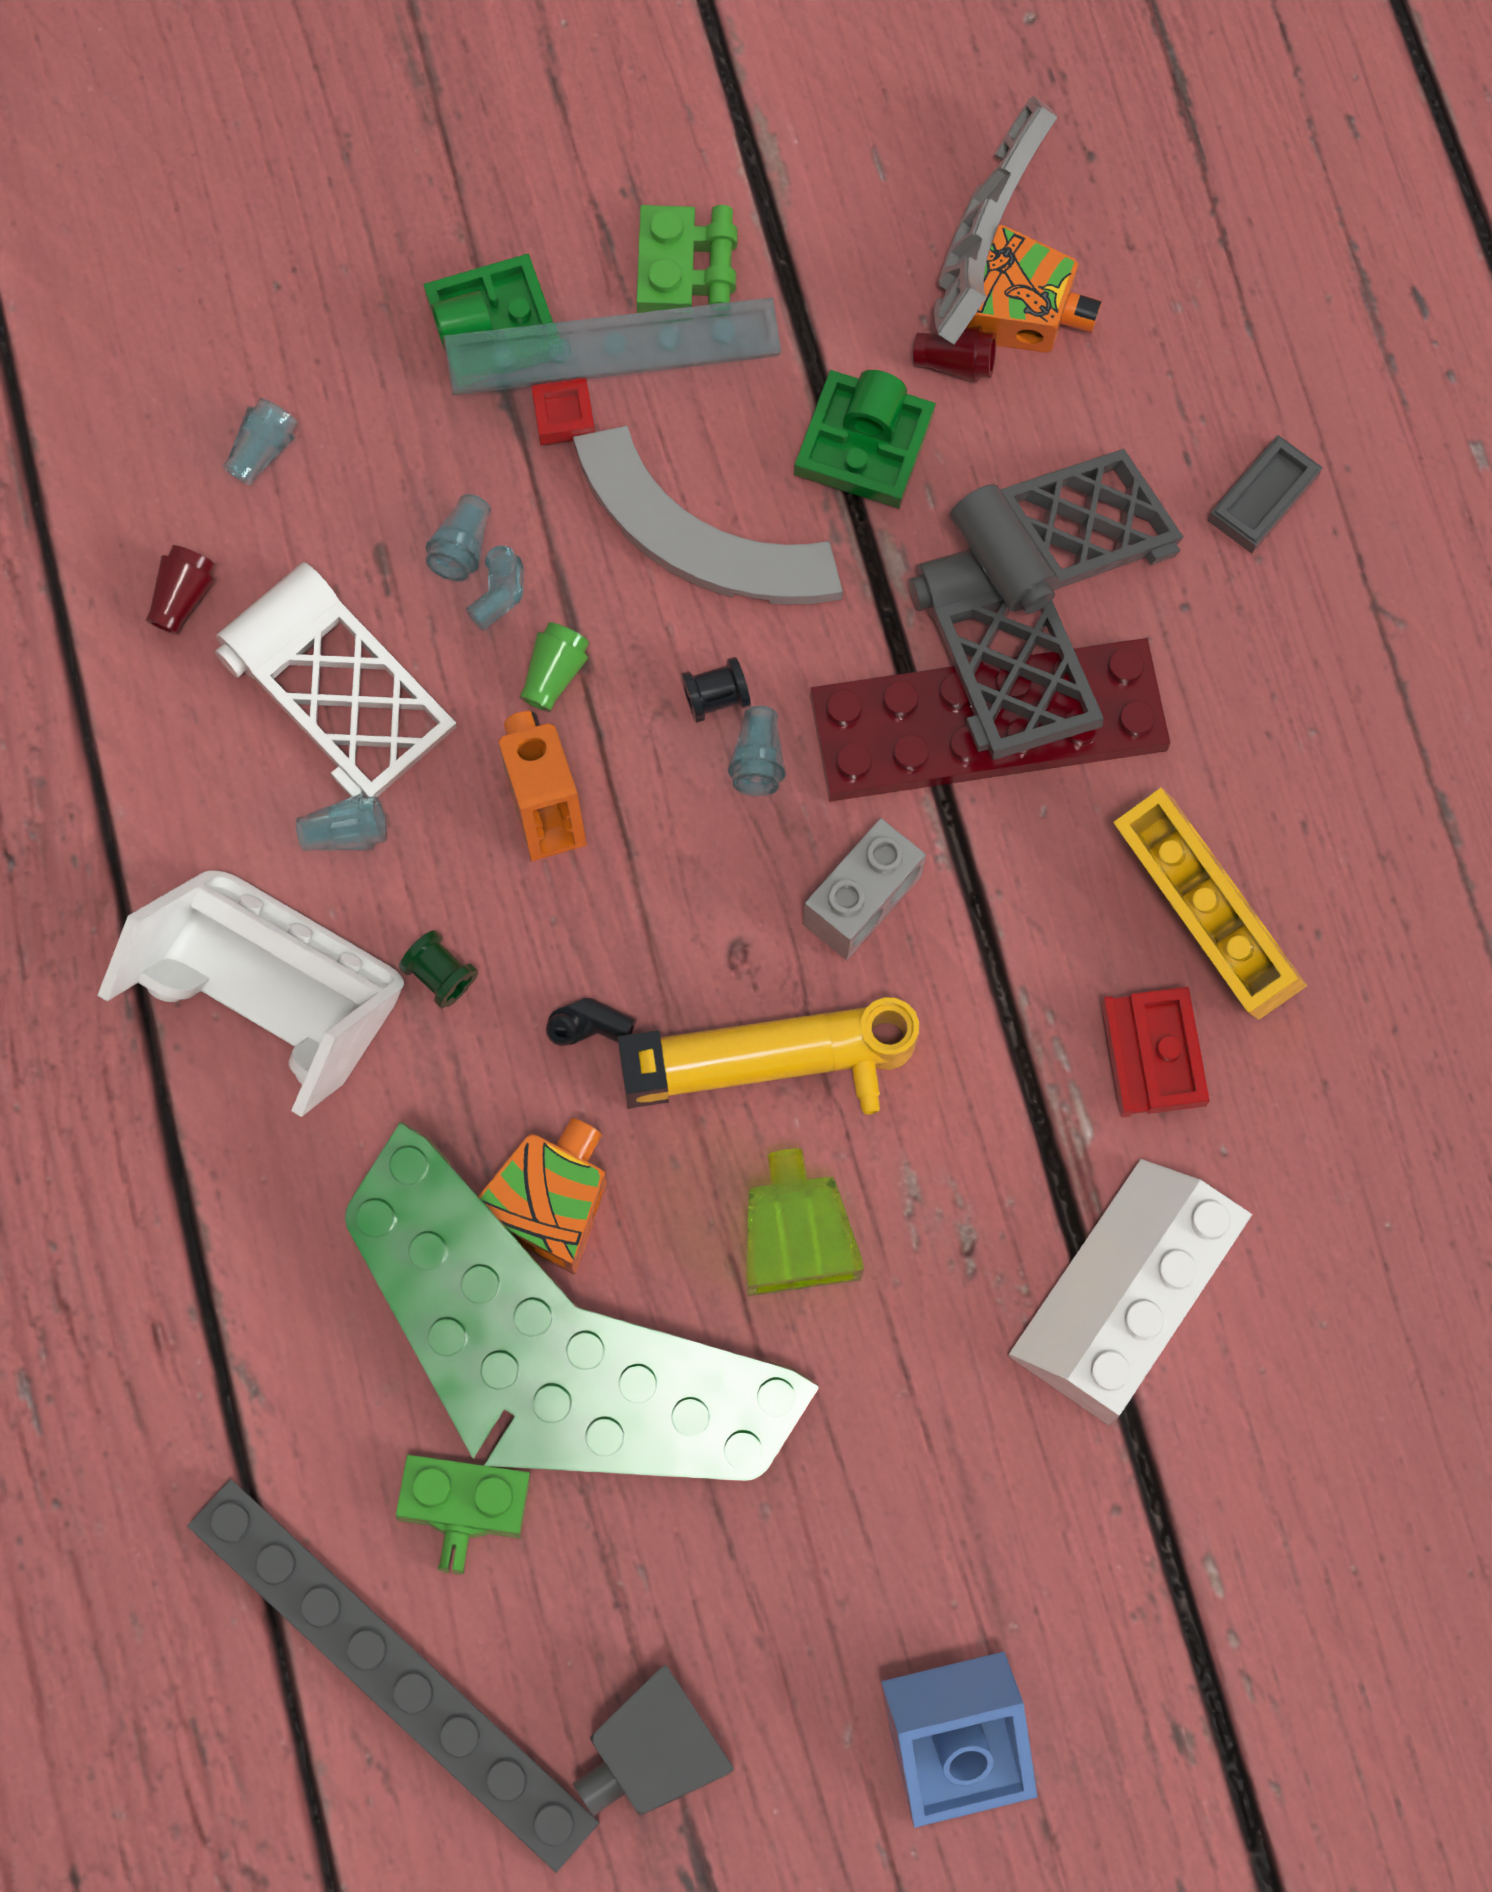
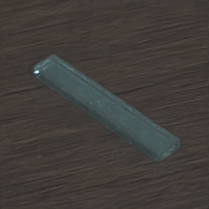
[443,297,781,395]

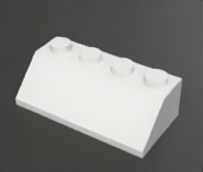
[1008,1159,1253,1426]

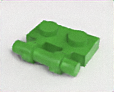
[637,205,738,315]

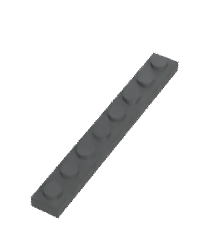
[187,1479,600,1873]

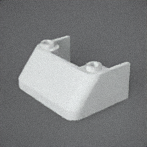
[97,870,404,1117]

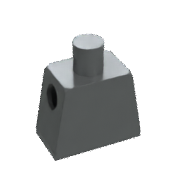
[572,1665,734,1816]

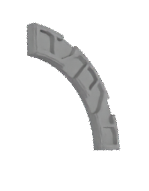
[934,96,1057,344]
[573,426,843,605]

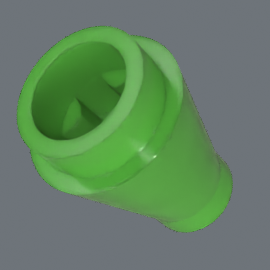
[519,622,590,712]

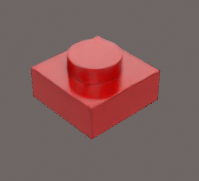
[531,377,595,445]

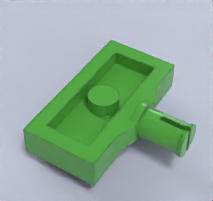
[396,1455,531,1575]

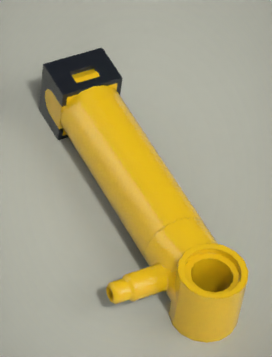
[618,997,919,1115]

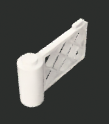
[215,562,457,802]

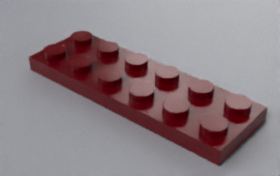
[810,638,1170,802]

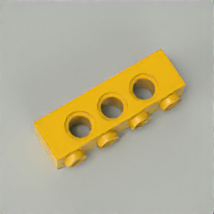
[1113,788,1308,1020]

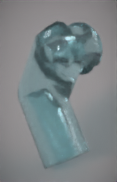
[466,545,524,631]

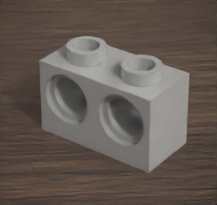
[802,818,926,960]

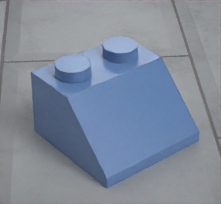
[881,1652,1037,1828]

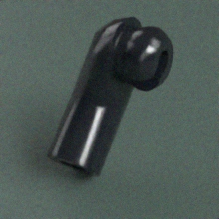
[546,998,637,1046]

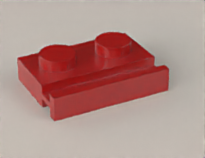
[1101,987,1210,1117]

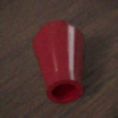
[913,326,996,382]
[146,545,215,635]

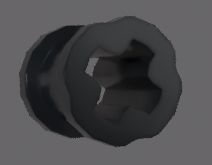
[681,657,751,723]

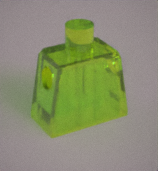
[746,1148,864,1297]

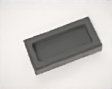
[1208,435,1323,553]

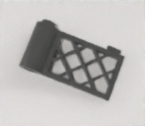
[949,449,1184,614]
[909,549,1104,760]

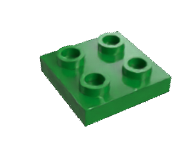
[423,253,563,389]
[794,370,936,509]

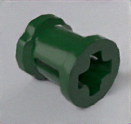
[399,930,478,1009]

